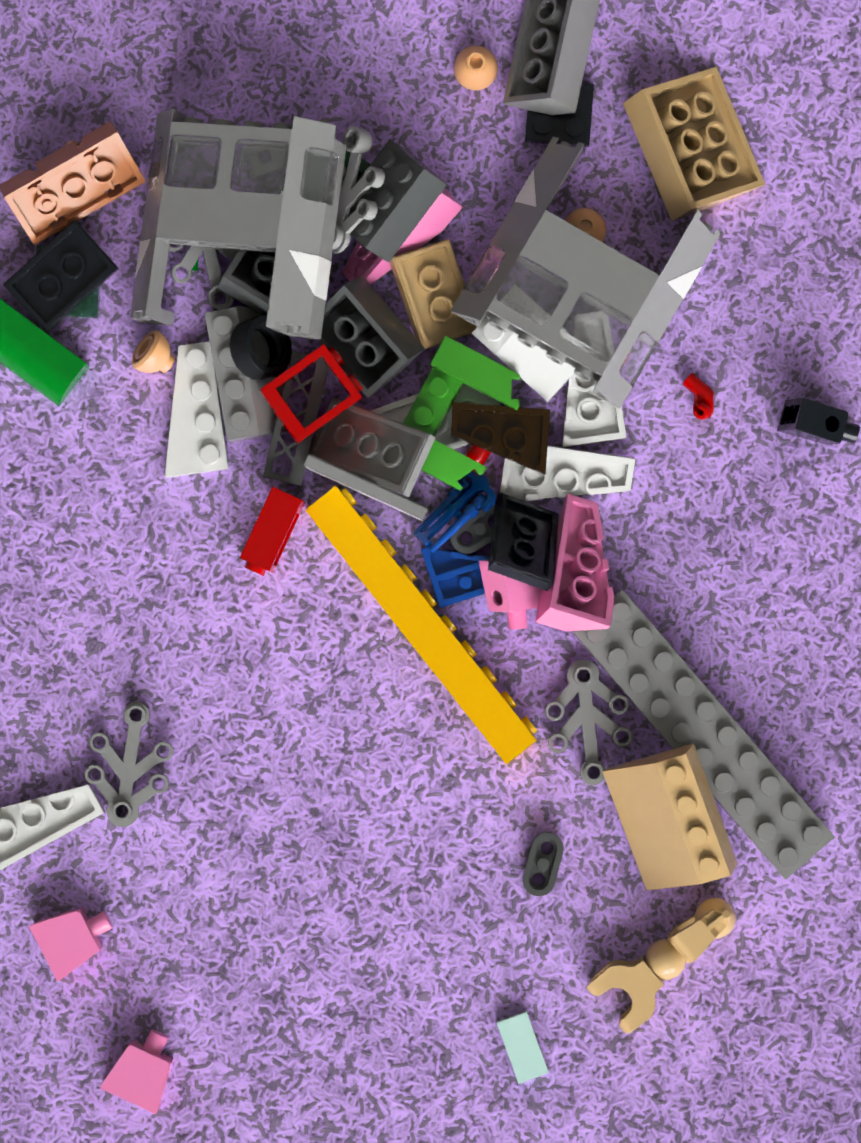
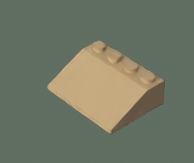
[623,67,766,221]
[602,743,738,891]

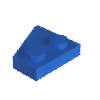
[421,548,489,608]

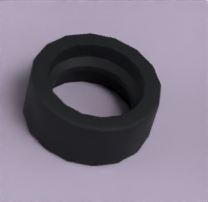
[230,315,292,380]

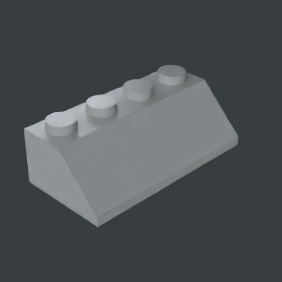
[503,0,600,115]
[205,307,289,443]

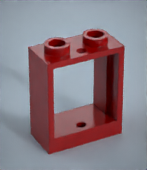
[260,344,363,444]
[240,486,305,576]

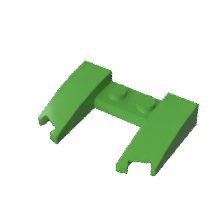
[400,336,520,490]

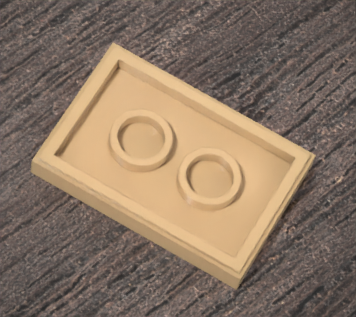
[390,239,477,349]

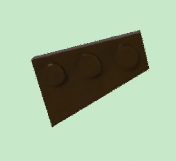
[450,402,550,475]

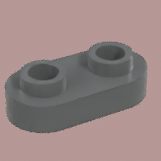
[450,505,495,554]
[522,832,564,896]

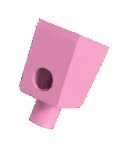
[479,559,541,630]
[29,907,113,981]
[100,1029,173,1114]

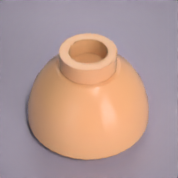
[453,45,498,90]
[565,208,607,242]
[132,330,175,373]

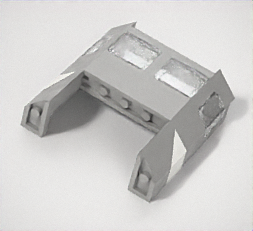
[130,109,347,339]
[450,137,721,409]

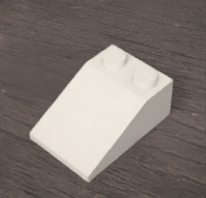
[472,285,589,402]

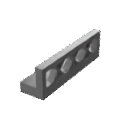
[263,351,329,487]

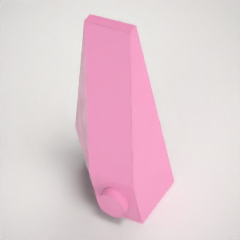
[342,188,463,285]
[535,493,614,631]

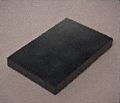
[3,220,119,333]
[488,492,559,591]

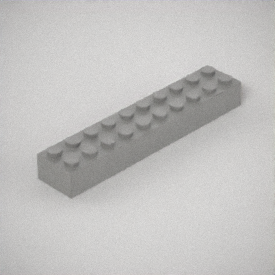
[572,589,835,879]

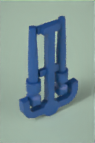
[413,471,496,553]

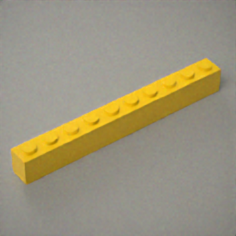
[306,486,537,765]

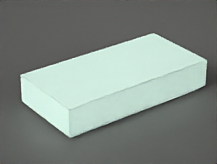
[496,1010,549,1084]

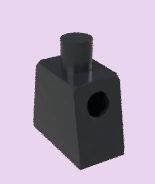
[777,398,860,445]

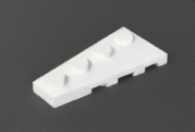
[165,341,229,478]
[499,445,635,501]

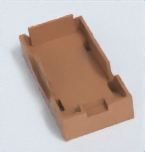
[0,121,146,246]

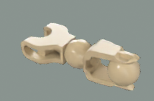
[586,898,736,1033]

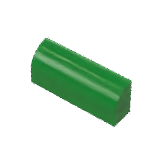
[0,299,90,407]

